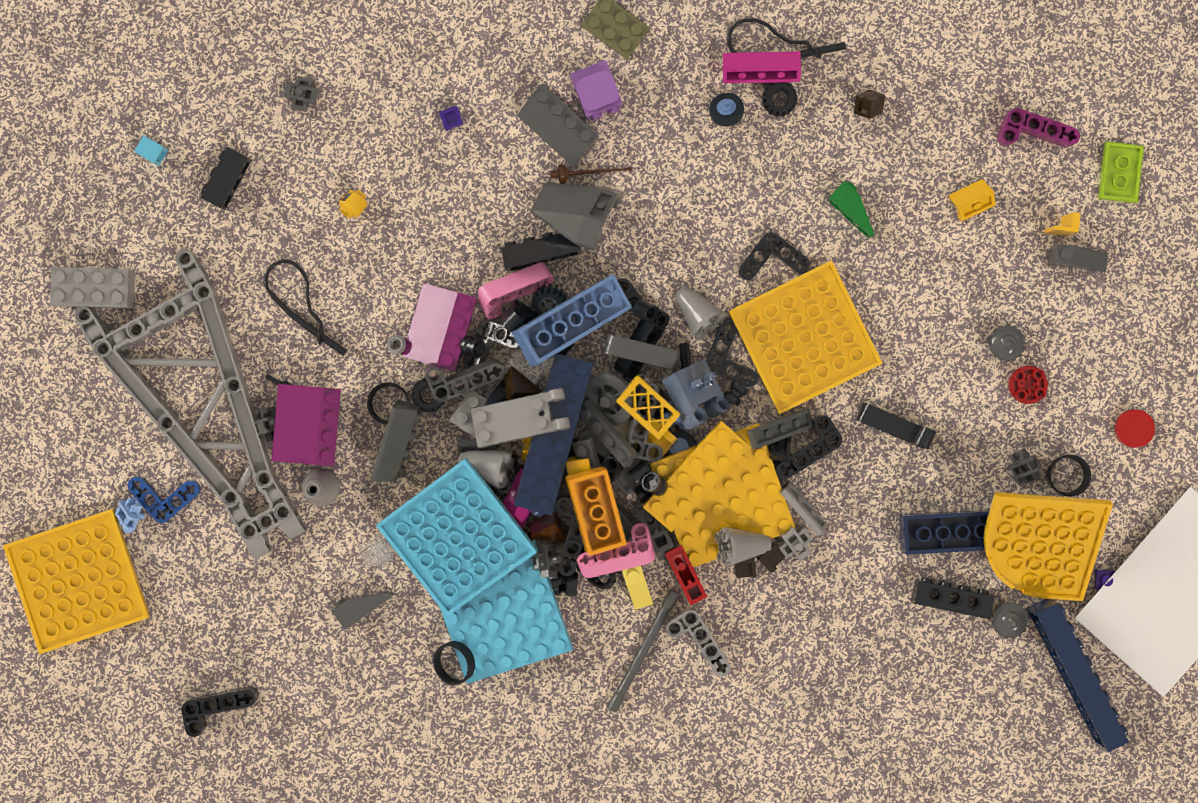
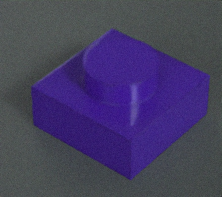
[439,105,464,131]
[1094,569,1116,589]

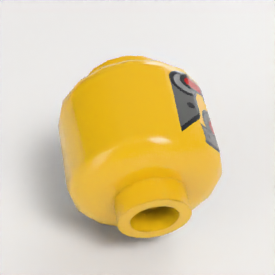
[339,190,367,219]

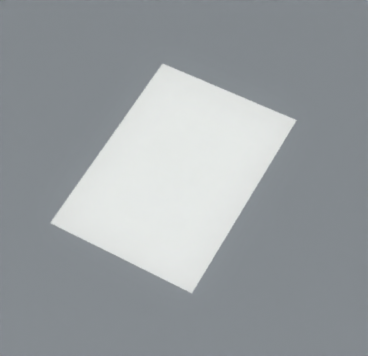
[1075,486,1198,697]

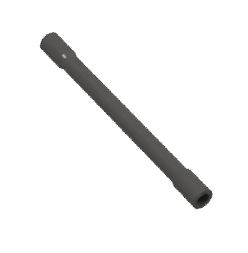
[607,589,680,713]

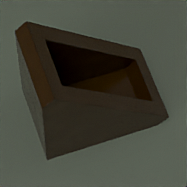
[504,366,542,401]

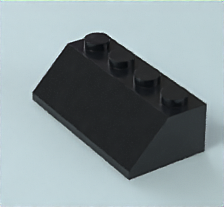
[501,232,582,272]

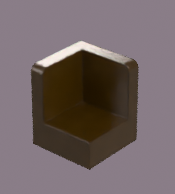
[854,90,885,119]
[757,542,785,574]
[734,558,757,578]

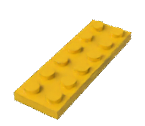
[642,420,750,532]

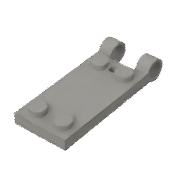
[471,389,571,448]

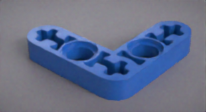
[128,477,201,523]

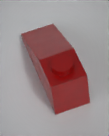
[664,545,708,606]

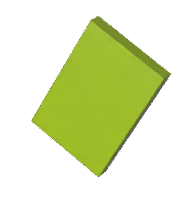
[1098,141,1144,203]

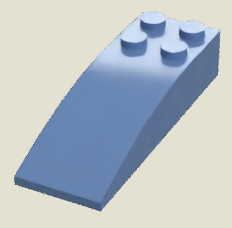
[511,274,632,366]

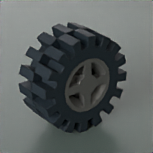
[531,284,567,315]

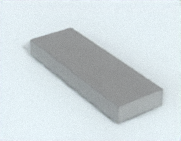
[780,482,828,536]

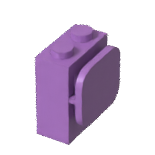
[570,60,622,121]

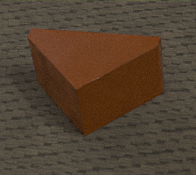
[529,512,567,542]

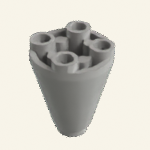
[675,286,726,341]
[458,450,515,488]
[301,468,340,507]
[715,527,771,566]

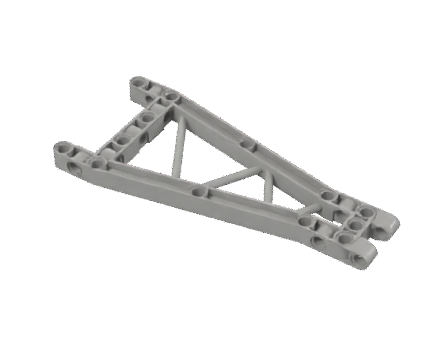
[75,249,306,559]

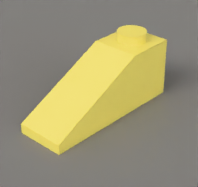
[622,566,653,610]

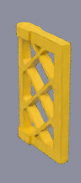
[615,375,681,440]

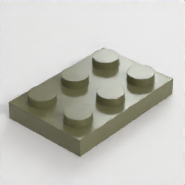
[581,0,650,60]

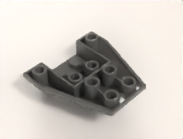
[530,182,624,251]

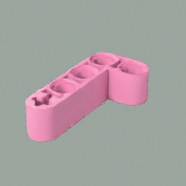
[478,262,554,319]
[577,523,655,578]

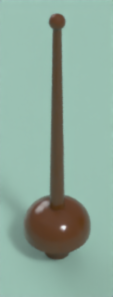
[550,164,632,184]

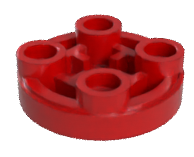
[1008,366,1048,404]
[1115,409,1155,448]

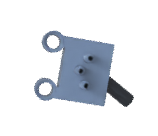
[661,342,730,430]

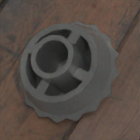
[989,324,1026,362]
[992,602,1029,639]

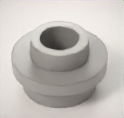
[387,335,406,354]

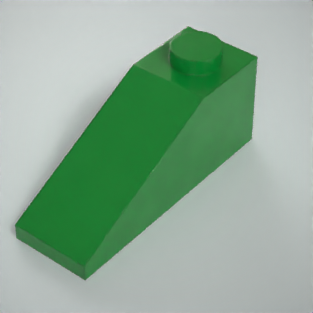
[827,181,874,239]

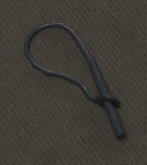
[727,18,846,59]
[264,260,348,356]

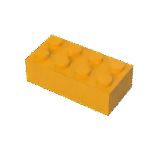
[566,466,627,556]

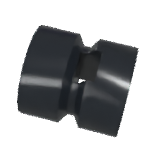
[550,571,578,597]

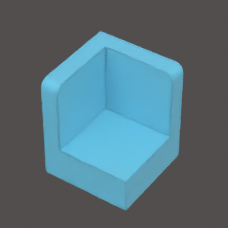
[134,135,168,166]

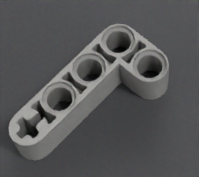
[666,608,730,677]

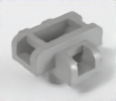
[777,527,813,561]

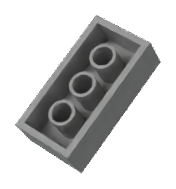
[50,267,135,309]

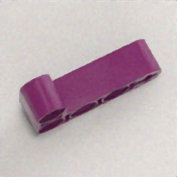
[997,108,1080,148]

